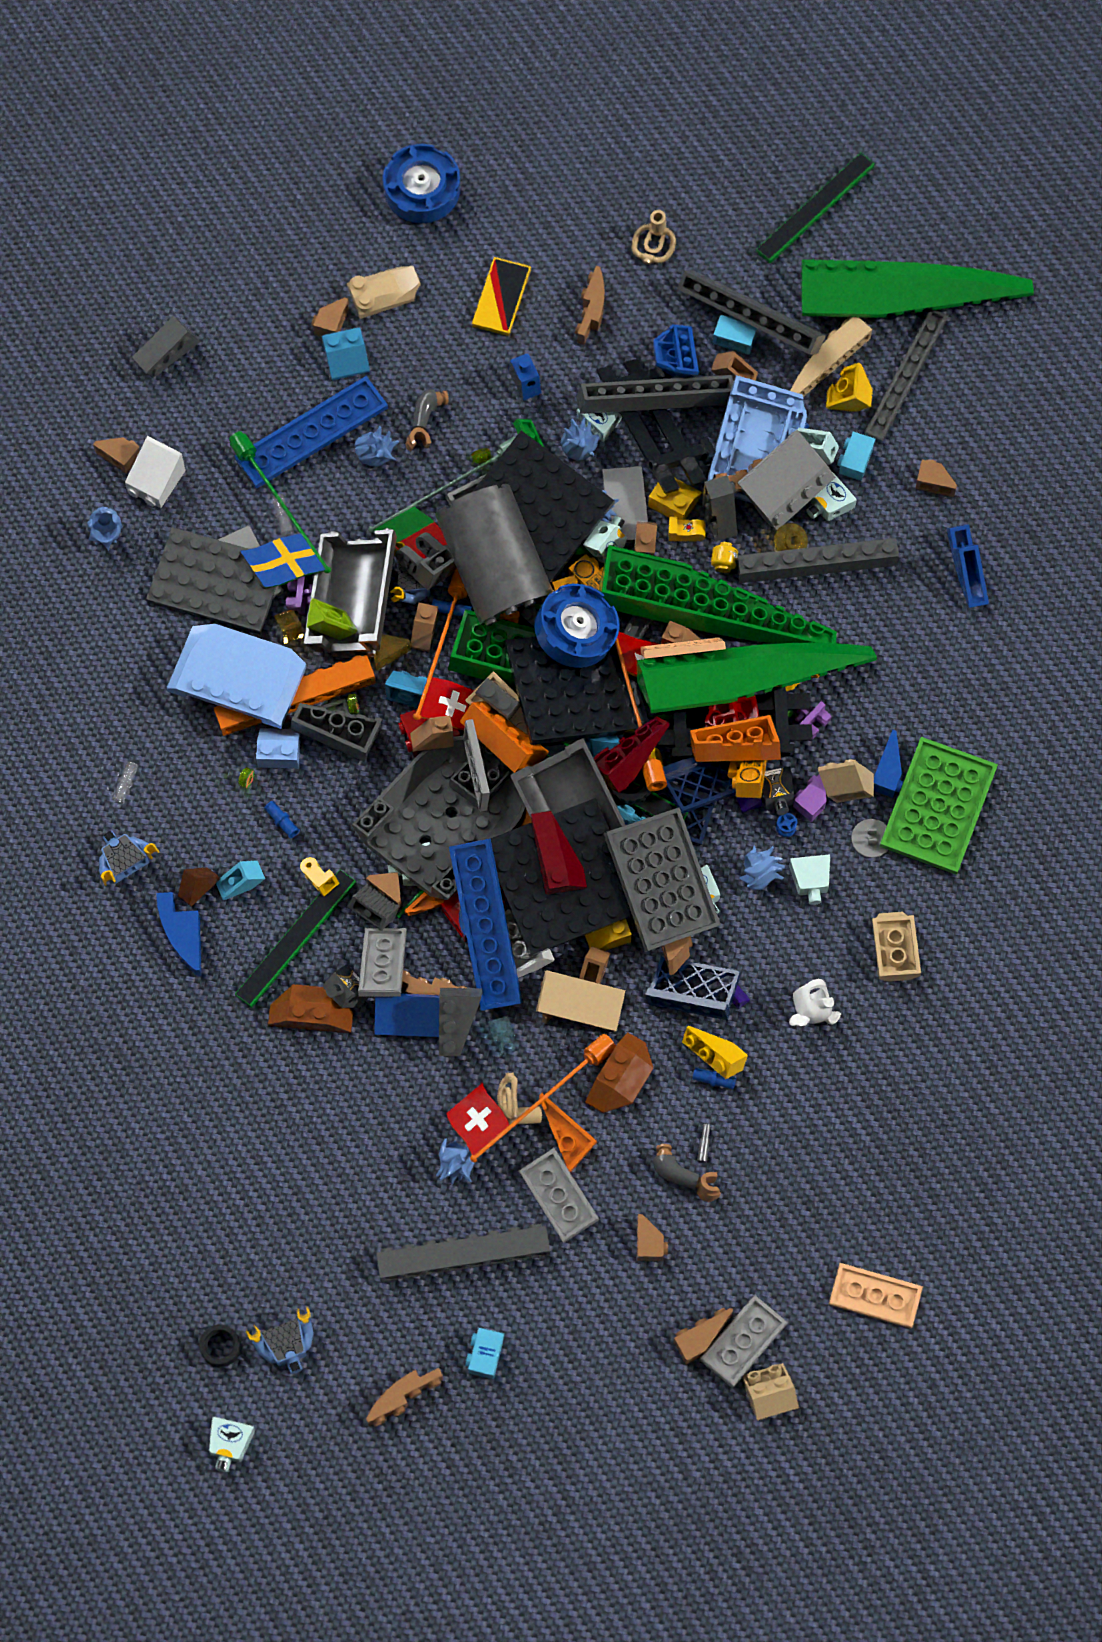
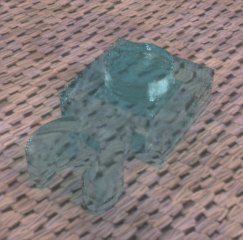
[488,1016,515,1056]

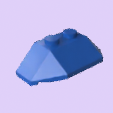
[653,324,699,378]

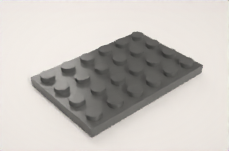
[146,527,277,634]
[604,808,721,952]

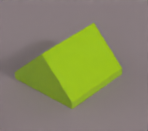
[307,598,358,640]

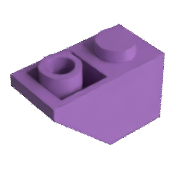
[793,774,826,822]

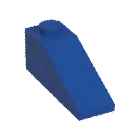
[874,729,903,798]

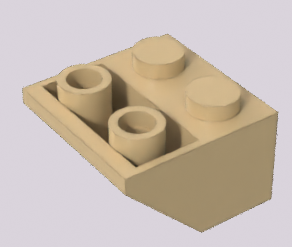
[818,760,874,803]
[742,1363,799,1420]

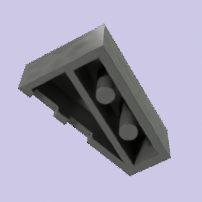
[132,316,201,378]
[702,475,737,541]
[439,988,482,1056]

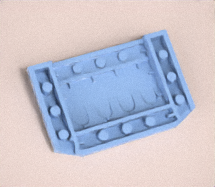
[707,375,807,503]
[167,624,307,729]

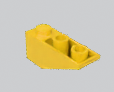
[682,1026,748,1079]

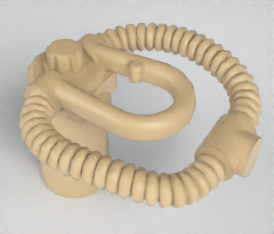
[631,210,676,265]
[497,1073,542,1125]

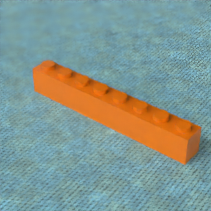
[214,655,376,736]

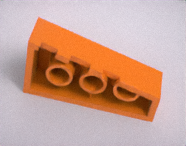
[460,701,549,773]
[690,715,781,762]

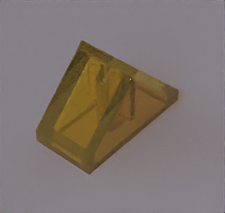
[274,610,303,643]
[374,634,411,670]

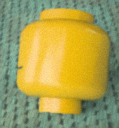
[711,542,738,573]

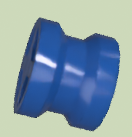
[776,813,797,838]

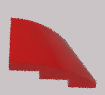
[704,695,760,728]

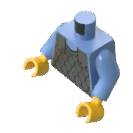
[390,542,443,604]
[99,831,159,886]
[246,1307,314,1374]

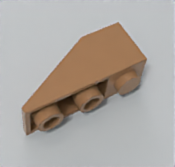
[674,1308,733,1364]

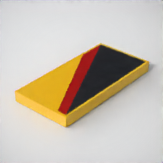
[472,257,531,336]

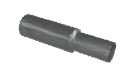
[697,1124,711,1163]

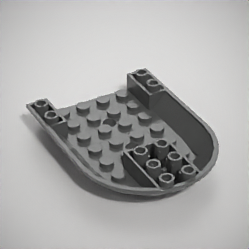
[352,736,525,900]

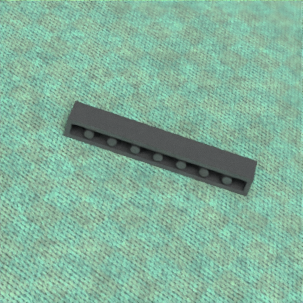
[677,270,826,355]
[576,375,733,414]
[736,538,899,584]
[376,1224,550,1282]

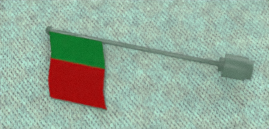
[368,436,515,559]

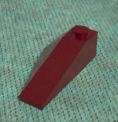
[593,717,669,793]
[530,811,587,895]

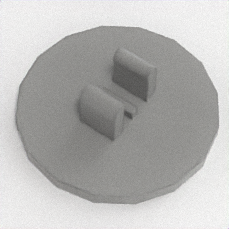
[851,819,888,858]

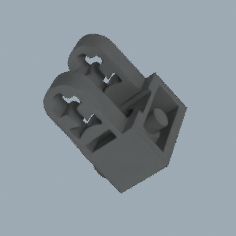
[395,532,457,590]

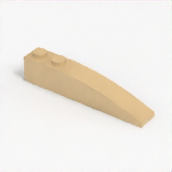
[790,317,872,397]

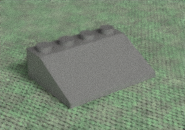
[738,429,836,530]

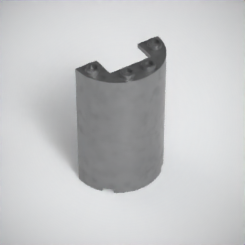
[435,484,553,626]
[303,528,397,658]
[510,738,626,831]

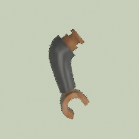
[405,389,449,452]
[653,1144,721,1202]

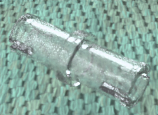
[272,494,294,536]
[112,761,139,804]

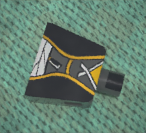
[761,766,794,815]
[323,964,370,1008]

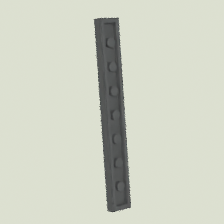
[864,308,948,444]

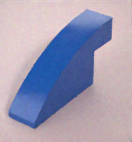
[946,524,989,608]
[156,892,202,976]

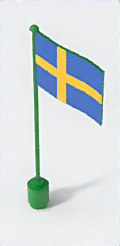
[229,431,331,588]

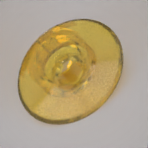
[774,523,808,551]

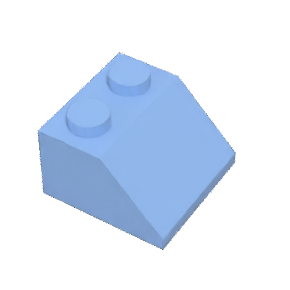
[256,728,301,769]

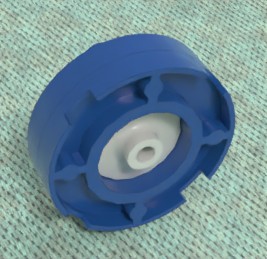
[383,144,460,223]
[535,584,619,668]

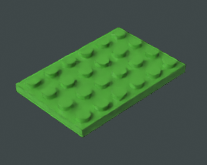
[879,737,998,875]

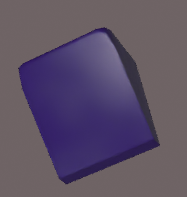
[735,794,762,813]
[726,985,750,1009]

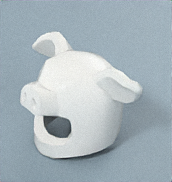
[789,979,841,1026]

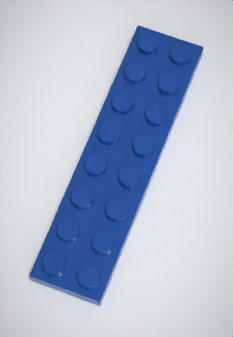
[234,376,388,489]
[449,839,523,1011]

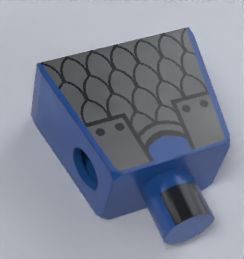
[508,353,541,401]

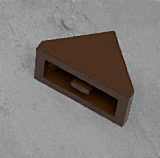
[178,867,221,907]

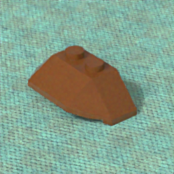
[268,984,353,1033]
[585,1032,653,1113]

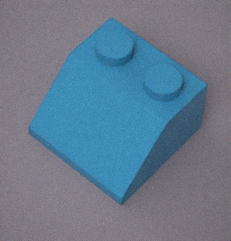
[322,327,370,380]
[385,670,427,708]

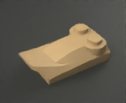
[347,266,421,319]
[872,912,921,981]

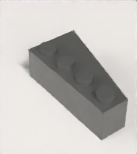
[290,703,383,762]

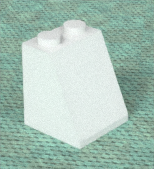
[125,436,186,508]

